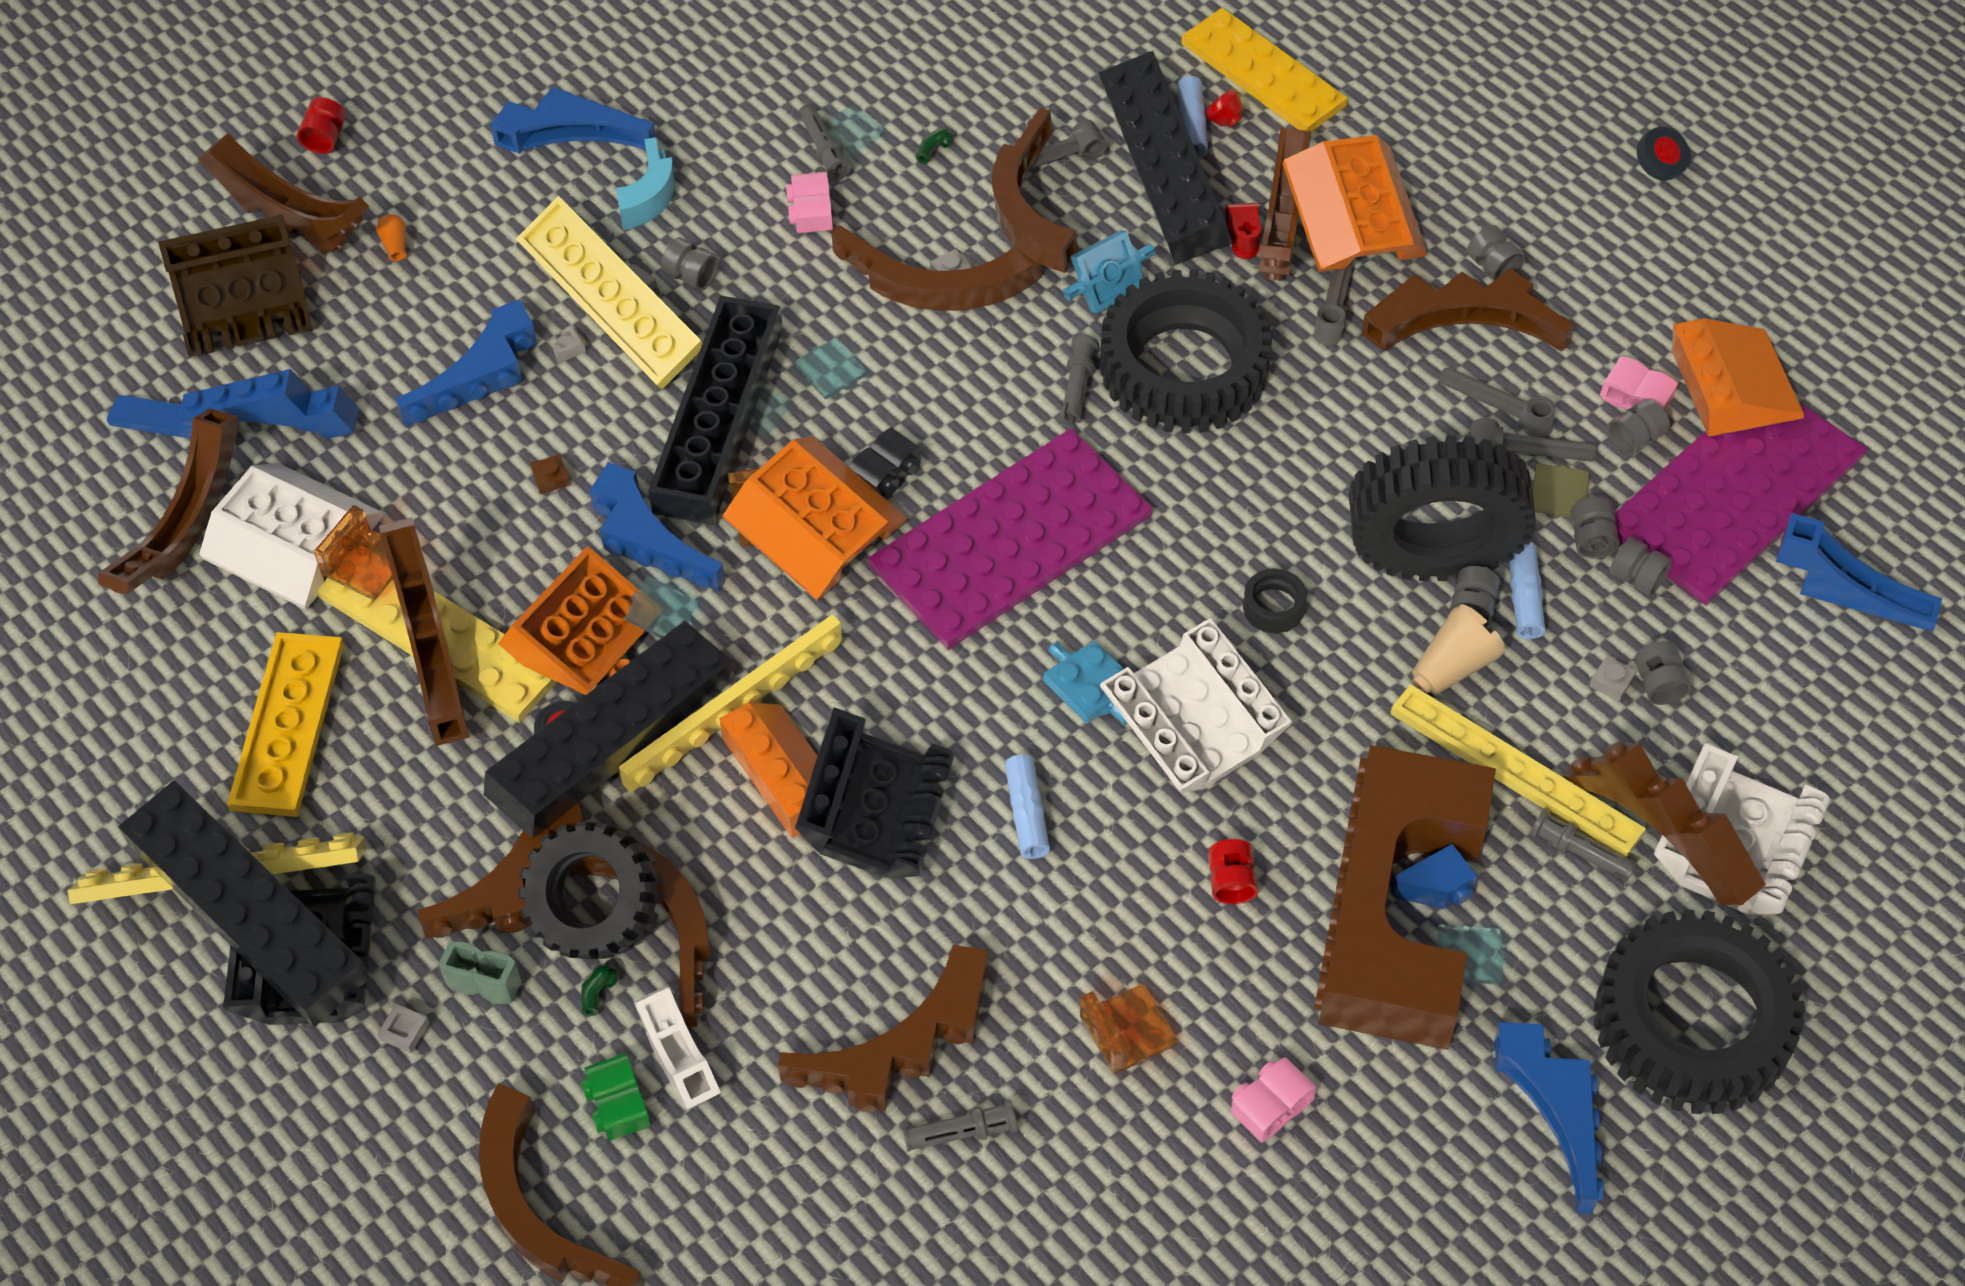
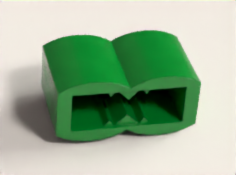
[580,1053,651,1142]

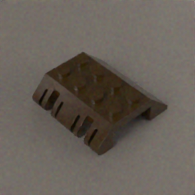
[158,214,313,358]

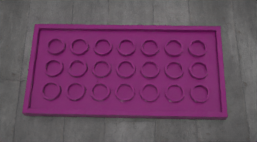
[1614,402,1867,606]
[868,428,1153,650]

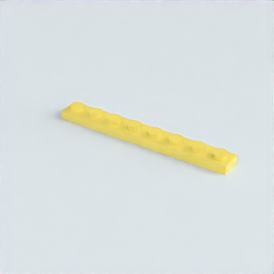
[619,614,842,793]
[1390,684,1646,857]

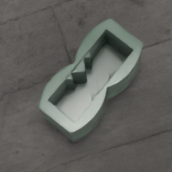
[438,941,522,1004]

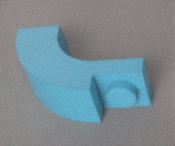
[616,137,675,230]

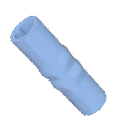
[1177,76,1208,158]
[1509,542,1545,640]
[1005,754,1050,859]

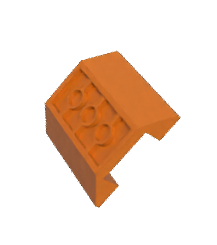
[1282,135,1428,272]
[723,436,907,601]

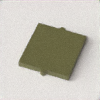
[1532,463,1590,518]

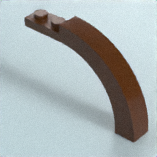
[992,108,1078,273]
[831,225,1042,311]
[98,408,239,594]
[570,845,712,1027]
[479,1083,644,1286]

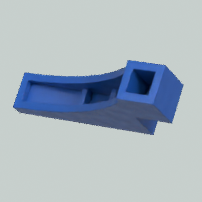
[490,87,656,154]
[395,299,538,427]
[177,369,359,439]
[589,462,725,591]
[1776,513,1942,632]
[1494,1022,1604,1214]

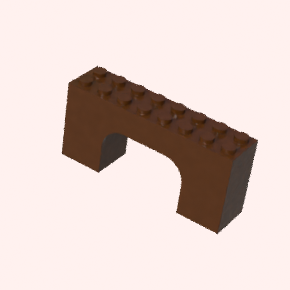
[1314,745,1496,1050]

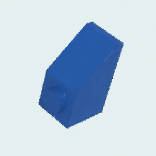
[1390,844,1477,909]

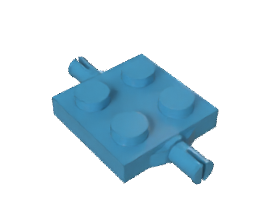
[1063,230,1156,314]
[1043,640,1127,726]

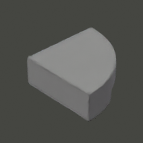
[554,324,586,363]

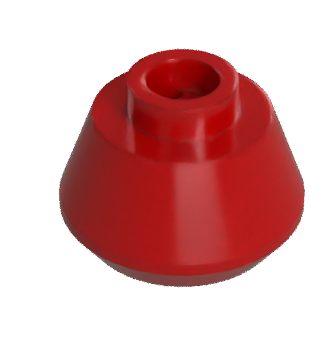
[1205,89,1244,128]

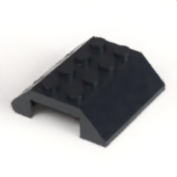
[795,707,954,878]
[223,873,376,1025]

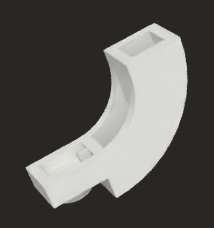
[633,986,721,1109]

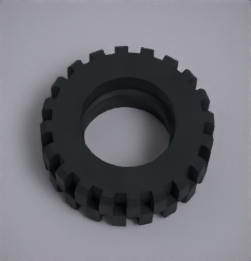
[518,821,663,959]

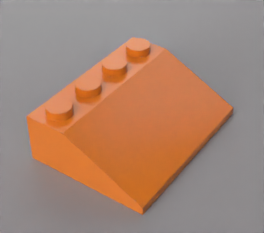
[1672,318,1804,437]
[498,546,663,695]

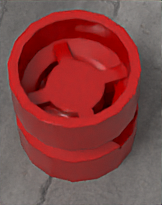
[297,97,346,154]
[1208,839,1258,904]

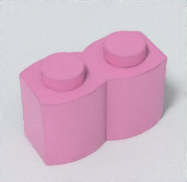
[786,172,833,233]
[1600,357,1678,411]
[1231,1057,1317,1143]

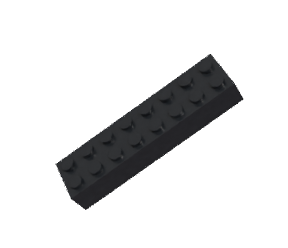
[1098,50,1232,265]
[648,295,783,525]
[483,620,733,838]
[118,780,370,1028]

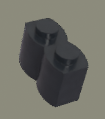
[848,427,921,497]

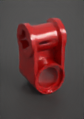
[1225,202,1261,259]

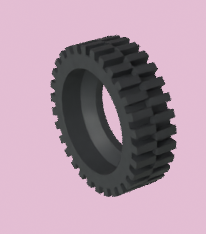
[1100,270,1272,434]
[1349,435,1536,581]
[1593,910,1805,1114]

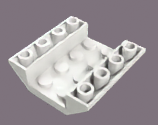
[199,463,383,609]
[1100,618,1292,792]

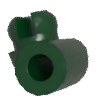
[915,128,953,164]
[581,965,618,1016]

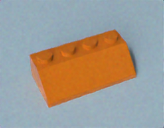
[719,702,817,839]

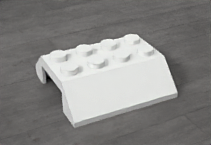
[1654,743,1830,915]

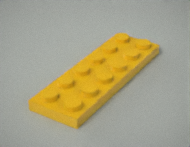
[1181,7,1348,132]
[227,632,344,817]

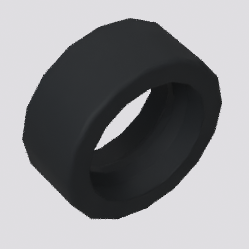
[1243,568,1307,634]

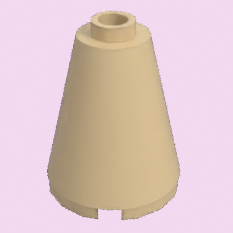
[1412,604,1506,695]

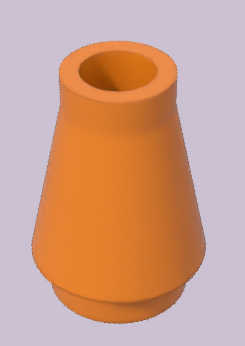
[376,214,407,261]

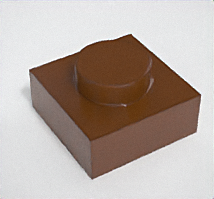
[530,454,571,494]

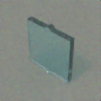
[824,104,884,159]
[794,338,867,400]
[748,387,794,439]
[624,575,698,638]
[1438,925,1506,985]

